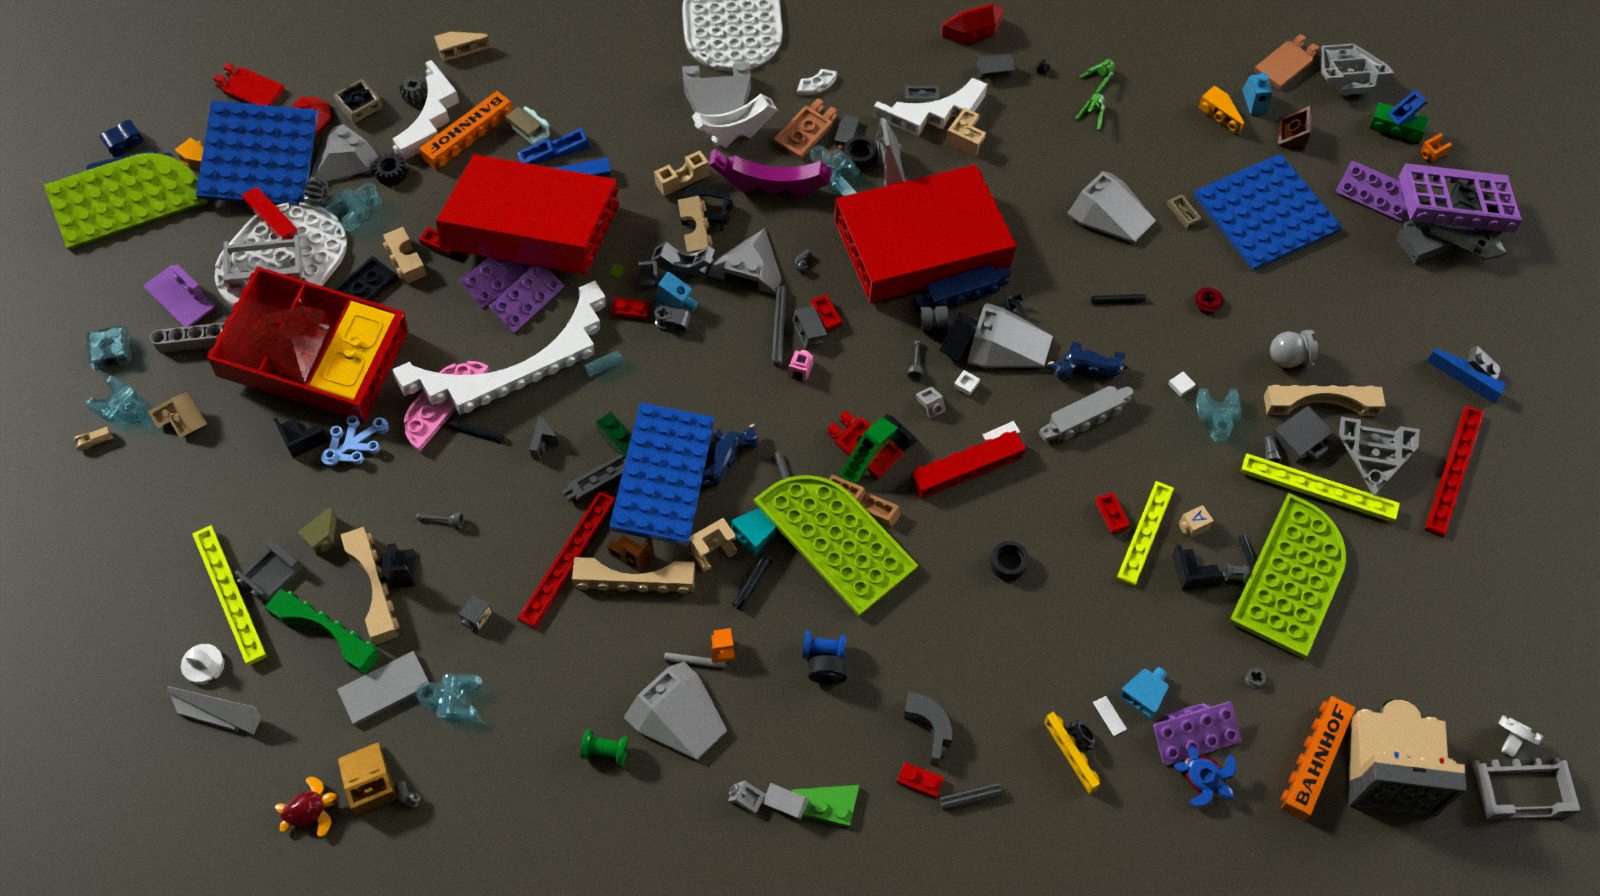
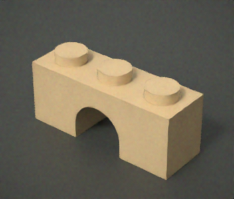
[654,150,709,196]
[678,196,713,253]
[383,227,427,284]

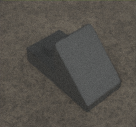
[530,417,559,460]

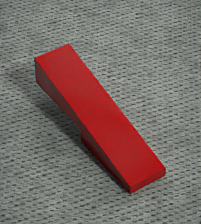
[242,187,298,240]

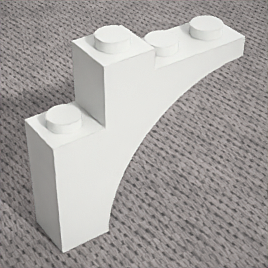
[692,93,778,148]

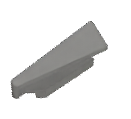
[167,687,262,735]

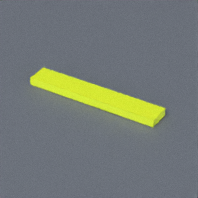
[1116,481,1174,587]

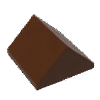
[1278,106,1312,150]

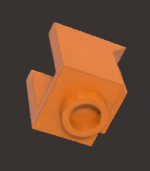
[1421,133,1452,162]
[710,628,735,663]

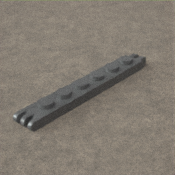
[562,454,626,502]

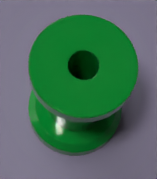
[580,729,629,766]

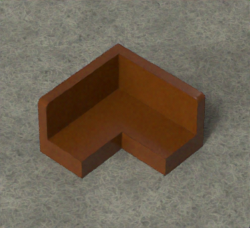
[607,535,655,574]

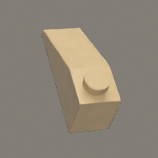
[434,32,491,62]

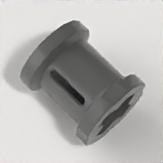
[1224,563,1249,583]

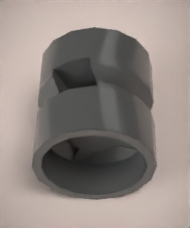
[920,306,948,331]

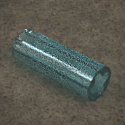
[584,350,623,378]

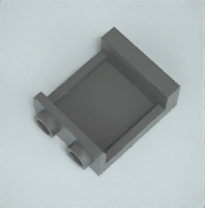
[235,539,303,603]

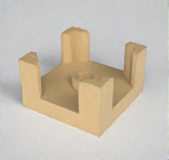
[690,518,737,573]

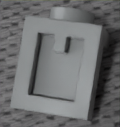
[916,386,946,419]
[728,781,766,814]

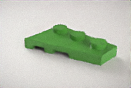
[792,785,859,828]

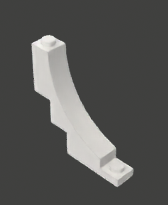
[392,60,459,161]
[873,78,987,136]

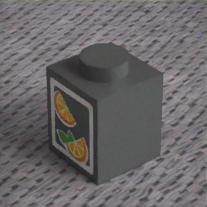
[458,595,493,631]

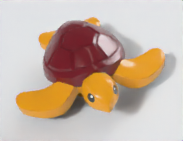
[275,777,339,837]

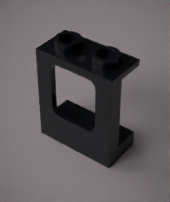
[681,186,733,231]

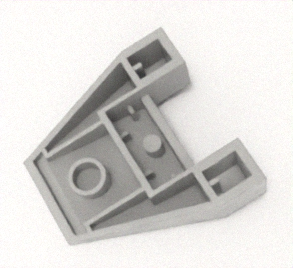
[682,62,751,115]
[876,118,905,187]

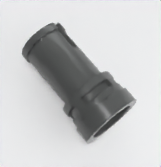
[1263,436,1282,464]

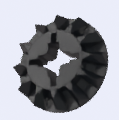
[1069,720,1096,751]

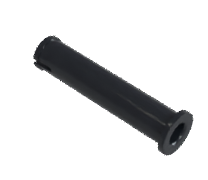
[732,553,773,611]

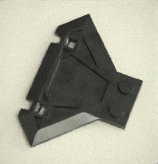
[1406,181,1507,260]

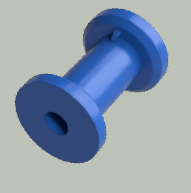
[802,630,846,659]

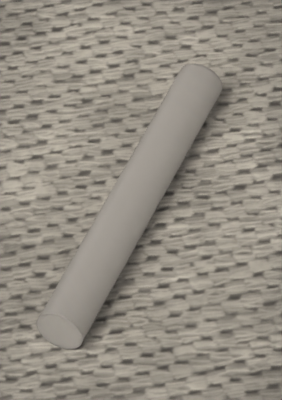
[664,652,726,668]

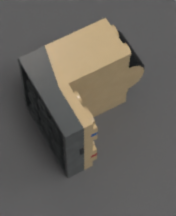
[1346,699,1466,817]

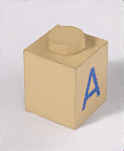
[1179,505,1214,539]

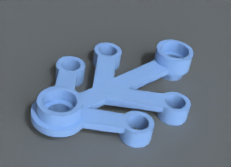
[321,415,389,466]

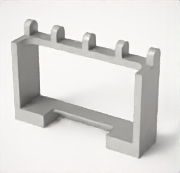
[223,235,303,291]
[1473,757,1580,820]

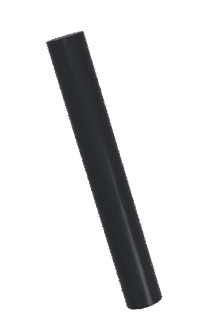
[1091,294,1146,303]
[449,420,505,442]
[1238,535,1256,571]

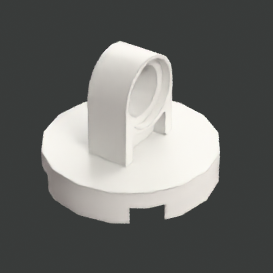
[181,644,225,685]
[1499,715,1543,757]

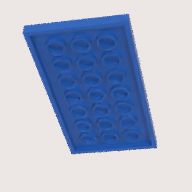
[609,402,715,546]

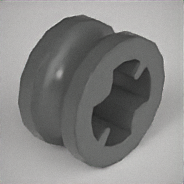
[1245,668,1266,689]

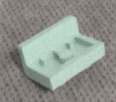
[511,106,550,145]

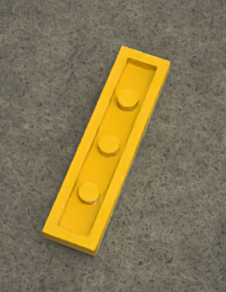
[1044,712,1100,794]

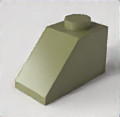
[298,507,337,556]

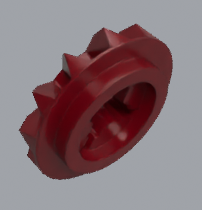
[1194,287,1224,313]

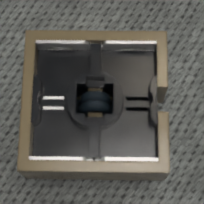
[333,79,383,124]

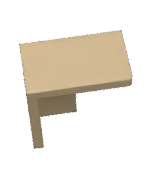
[946,107,986,157]
[148,391,207,438]

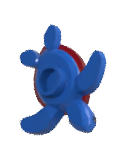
[1174,746,1237,807]

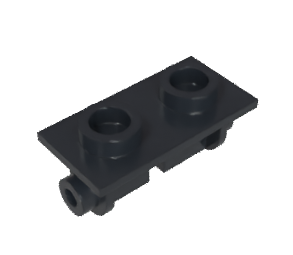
[884,414,918,452]

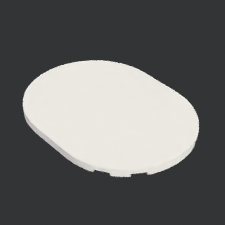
[682,0,782,72]
[214,202,347,307]

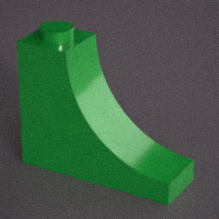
[839,417,898,484]

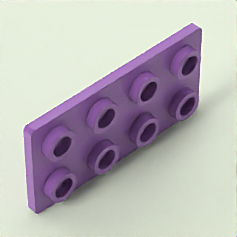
[1336,161,1417,221]
[459,257,533,308]
[143,264,216,327]
[489,265,564,333]
[1153,701,1242,765]

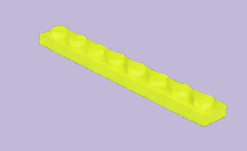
[1240,453,1400,523]
[192,525,267,666]

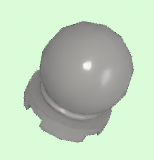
[1269,330,1318,368]

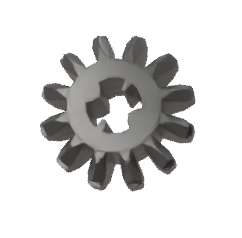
[399,76,428,105]
[303,177,329,207]

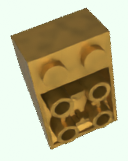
[338,742,398,816]

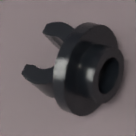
[1005,293,1024,313]

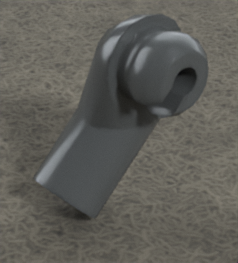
[795,249,812,272]
[395,781,421,808]

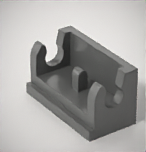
[976,54,1014,78]
[792,306,827,349]

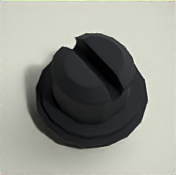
[1036,59,1051,74]

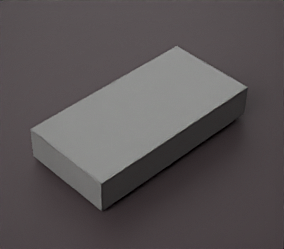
[763,783,809,819]

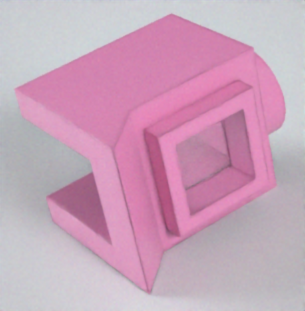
[788,350,813,382]

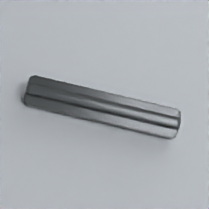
[940,783,1002,810]

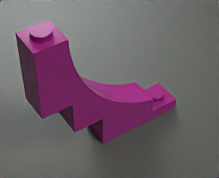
[709,149,832,198]

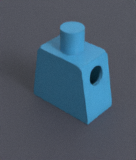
[1242,73,1272,115]
[656,272,699,312]
[1119,667,1169,720]

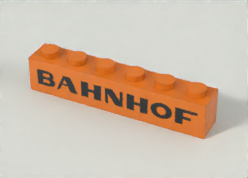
[419,91,513,170]
[1280,696,1356,821]

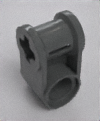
[655,306,691,334]

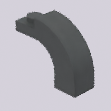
[651,242,715,276]
[904,692,952,766]

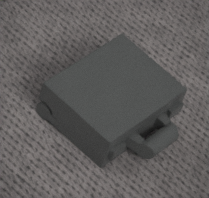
[1396,221,1454,264]
[1271,406,1333,463]

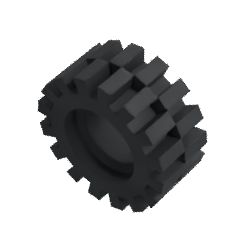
[373,153,407,186]

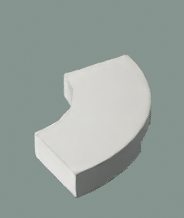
[797,69,837,96]

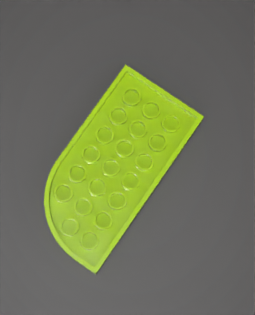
[44,153,208,250]
[753,475,918,617]
[1229,493,1346,659]

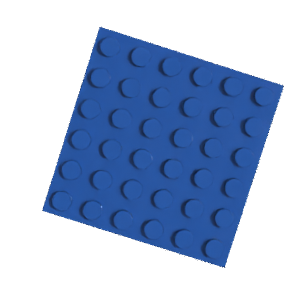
[196,100,318,205]
[1193,153,1343,271]

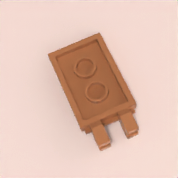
[1253,34,1319,90]
[774,98,837,160]

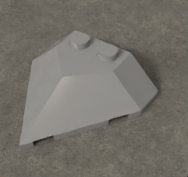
[310,124,379,183]
[708,228,782,295]
[1339,417,1420,496]

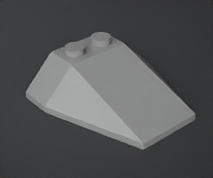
[1321,43,1394,96]

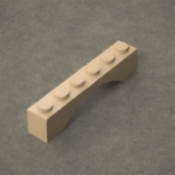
[1264,385,1386,416]
[340,527,400,645]
[572,557,696,594]

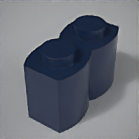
[99,120,144,157]

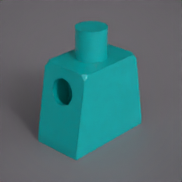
[731,509,776,556]

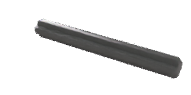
[772,286,787,365]

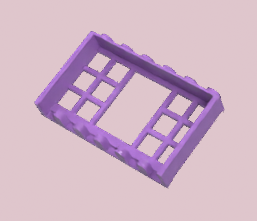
[1399,163,1522,233]

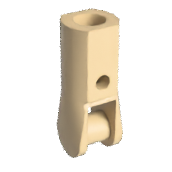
[74,426,113,451]

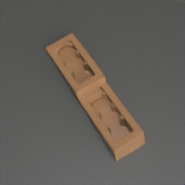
[829,475,901,529]

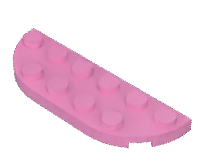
[404,361,490,452]

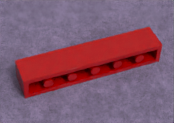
[911,430,1026,499]

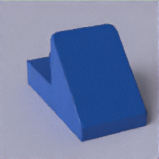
[1388,89,1428,126]

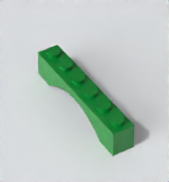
[265,589,380,676]

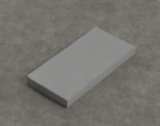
[337,651,431,726]

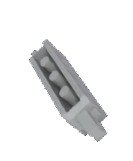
[1039,386,1133,442]

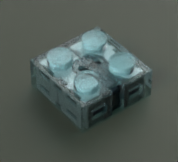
[86,325,132,371]

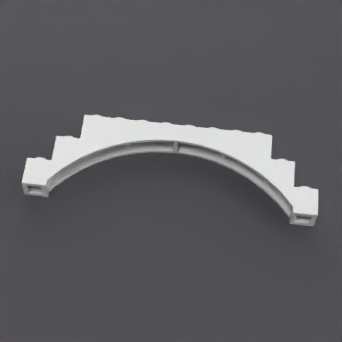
[392,281,606,415]

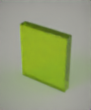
[610,264,625,278]

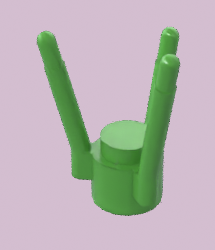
[1080,59,1115,93]
[1075,93,1105,131]

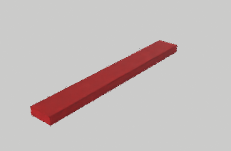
[1424,405,1485,537]
[517,491,616,629]

